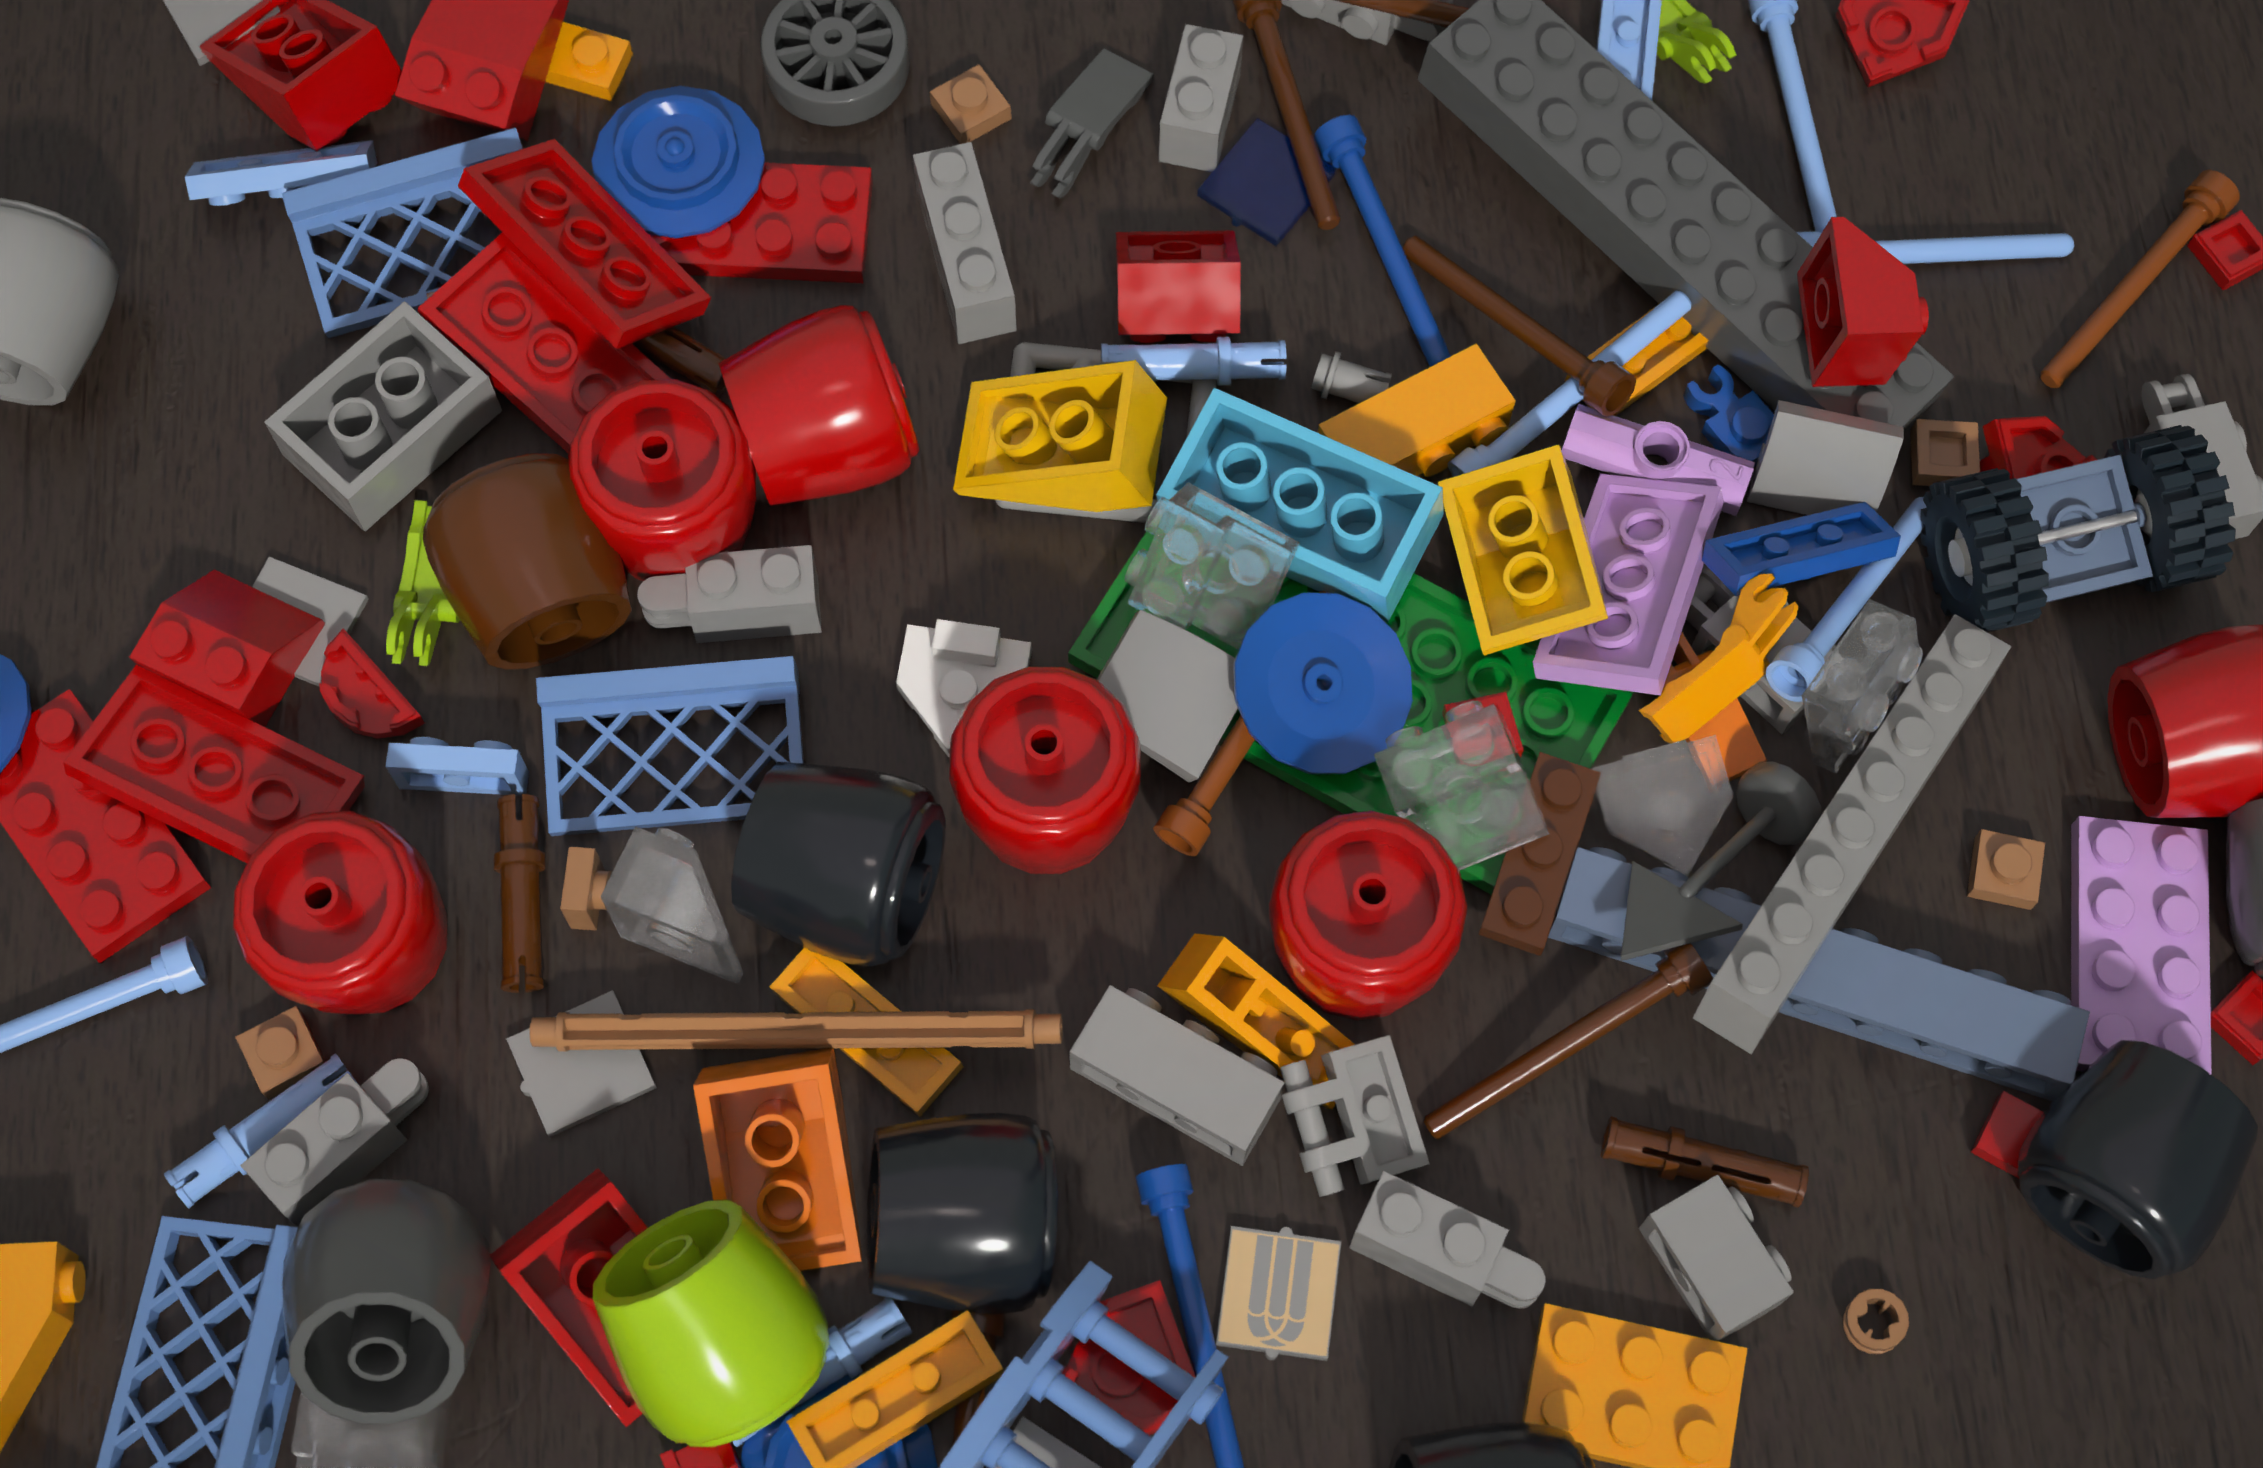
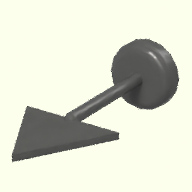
[1620,761,1822,961]

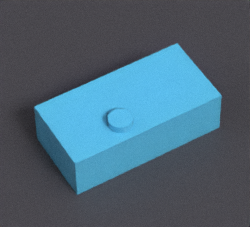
[1156,388,1444,622]

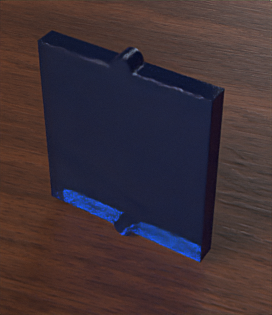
[1197,118,1337,247]

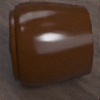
[422,453,632,670]

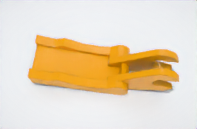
[1638,573,1798,747]

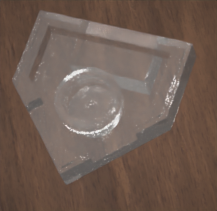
[1590,735,1733,877]

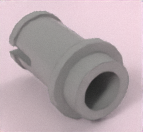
[1311,351,1392,403]

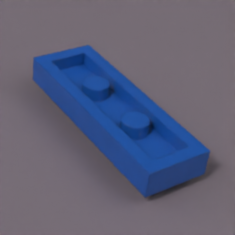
[1702,502,1901,596]

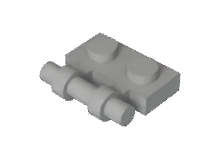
[1280,1035,1429,1197]

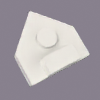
[896,619,1032,757]

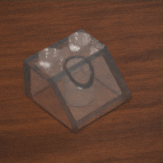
[600,826,743,984]

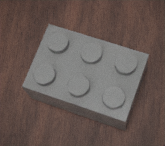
[264,301,502,532]

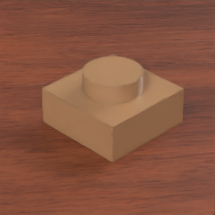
[930,64,1011,144]
[1911,419,1980,486]
[1967,829,2045,910]
[560,847,613,930]
[236,1006,326,1100]

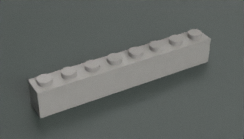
[1693,614,2012,1054]

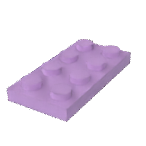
[1533,474,1724,696]
[2071,816,2212,1075]

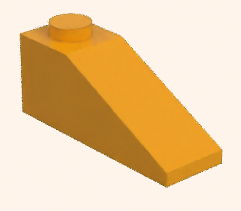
[1157,933,1355,1109]
[0,1242,86,1452]

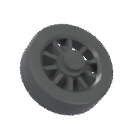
[760,0,910,126]

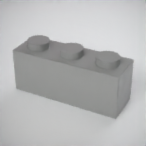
[913,142,1017,344]
[1070,985,1285,1166]

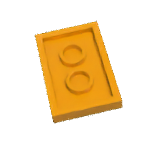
[1522,1303,1747,1468]

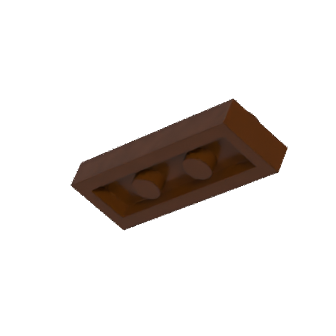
[1478,752,1602,956]

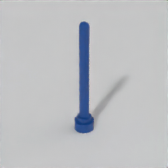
[1314,115,1451,367]
[1135,1164,1245,1468]

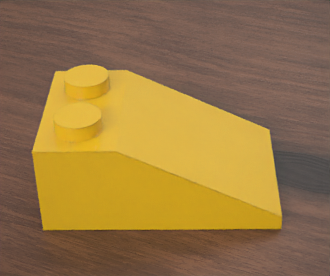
[953,360,1167,512]
[1438,444,1608,655]

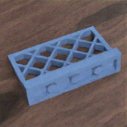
[281,128,523,338]
[536,656,804,836]
[96,1216,298,1468]

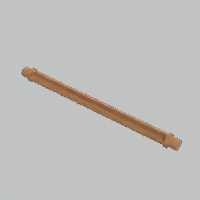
[530,1009,1063,1052]

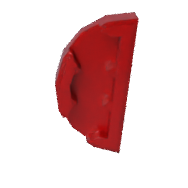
[319,628,425,739]

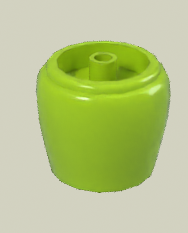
[593,1200,830,1447]

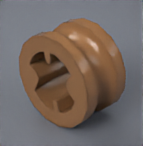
[1843,1289,1909,1354]

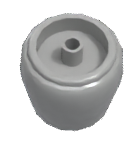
[0,198,119,405]

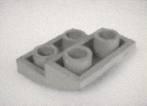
[1747,400,1904,515]
[1097,610,1238,782]

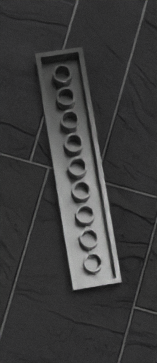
[1417,0,1955,432]

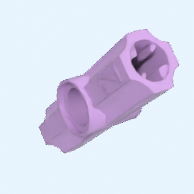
[1562,404,1755,516]

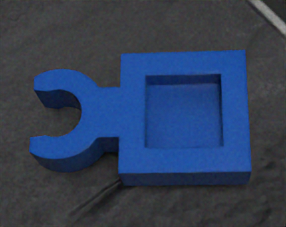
[1683,365,1774,467]

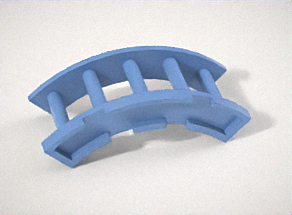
[939,1261,1228,1468]

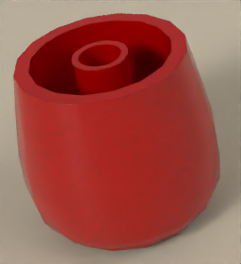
[718,305,919,506]
[568,379,756,581]
[2107,624,2263,818]
[949,667,1141,874]
[1269,810,1467,1020]
[233,811,447,1015]

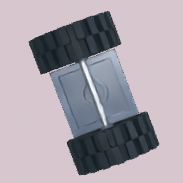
[1920,425,2236,632]

